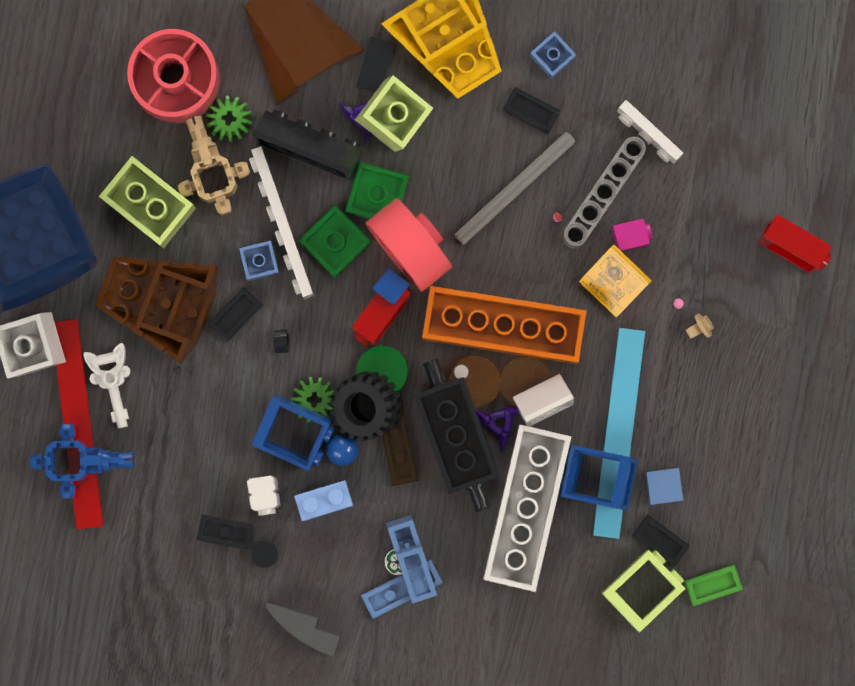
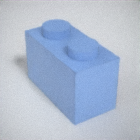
[295,480,354,521]

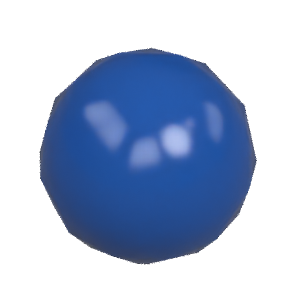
[326,433,359,466]

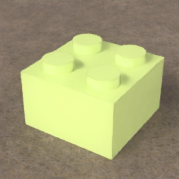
[355,76,433,152]

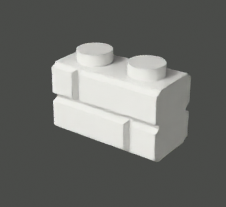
[247,476,281,516]

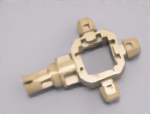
[178,116,250,216]

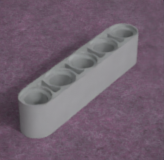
[563,137,646,249]

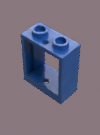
[252,394,334,471]
[559,445,638,511]

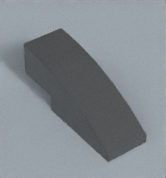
[266,602,341,657]

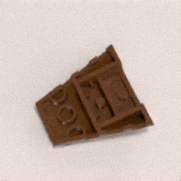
[244,0,365,105]
[95,257,218,364]

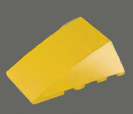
[381,0,501,99]

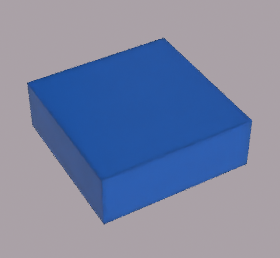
[373,268,410,306]

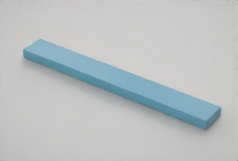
[593,328,645,539]

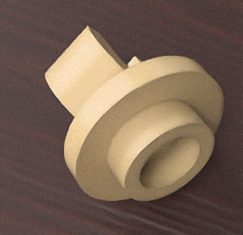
[686,313,714,339]

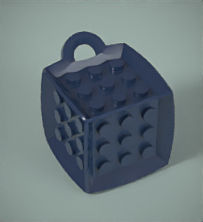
[0,164,98,313]

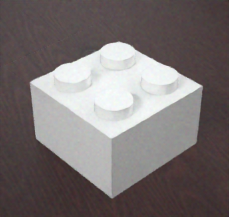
[0,312,66,379]

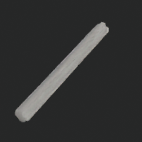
[455,132,575,245]

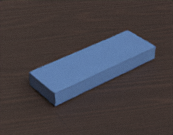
[361,560,443,619]

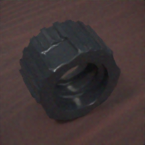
[273,329,290,353]

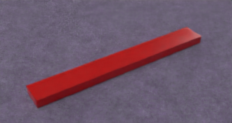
[55,319,104,530]

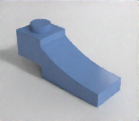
[385,515,437,604]

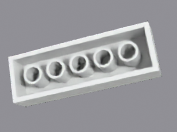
[483,425,571,592]

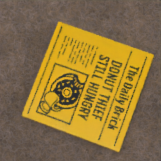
[579,245,652,317]

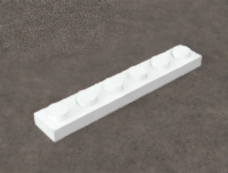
[249,147,314,299]

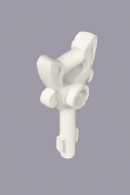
[84,343,131,429]

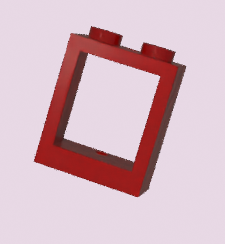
[757,214,832,274]
[351,289,411,347]

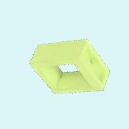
[602,550,685,632]

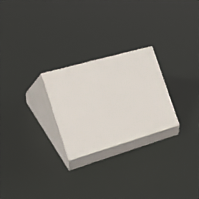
[513,374,574,427]

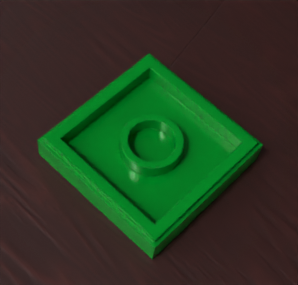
[345,162,409,219]
[298,205,372,278]

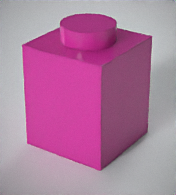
[611,218,653,253]

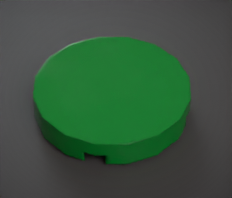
[356,345,409,392]

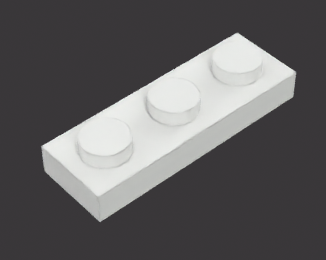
[617,100,683,164]

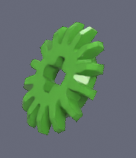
[206,96,252,142]
[291,377,334,424]

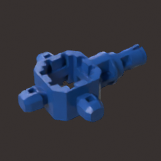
[30,424,134,498]

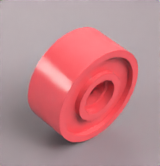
[127,29,220,123]
[365,198,452,293]

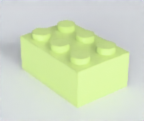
[99,156,196,249]

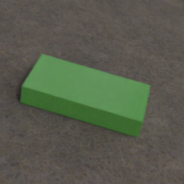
[684,564,743,606]

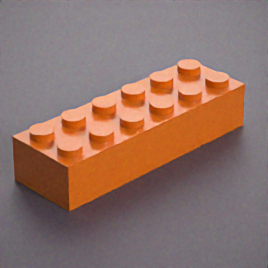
[422,286,587,364]

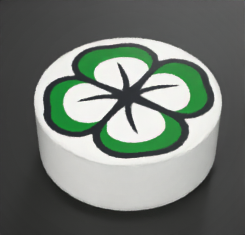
[385,549,402,575]

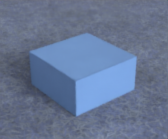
[530,31,576,79]
[239,241,280,281]
[645,468,683,505]

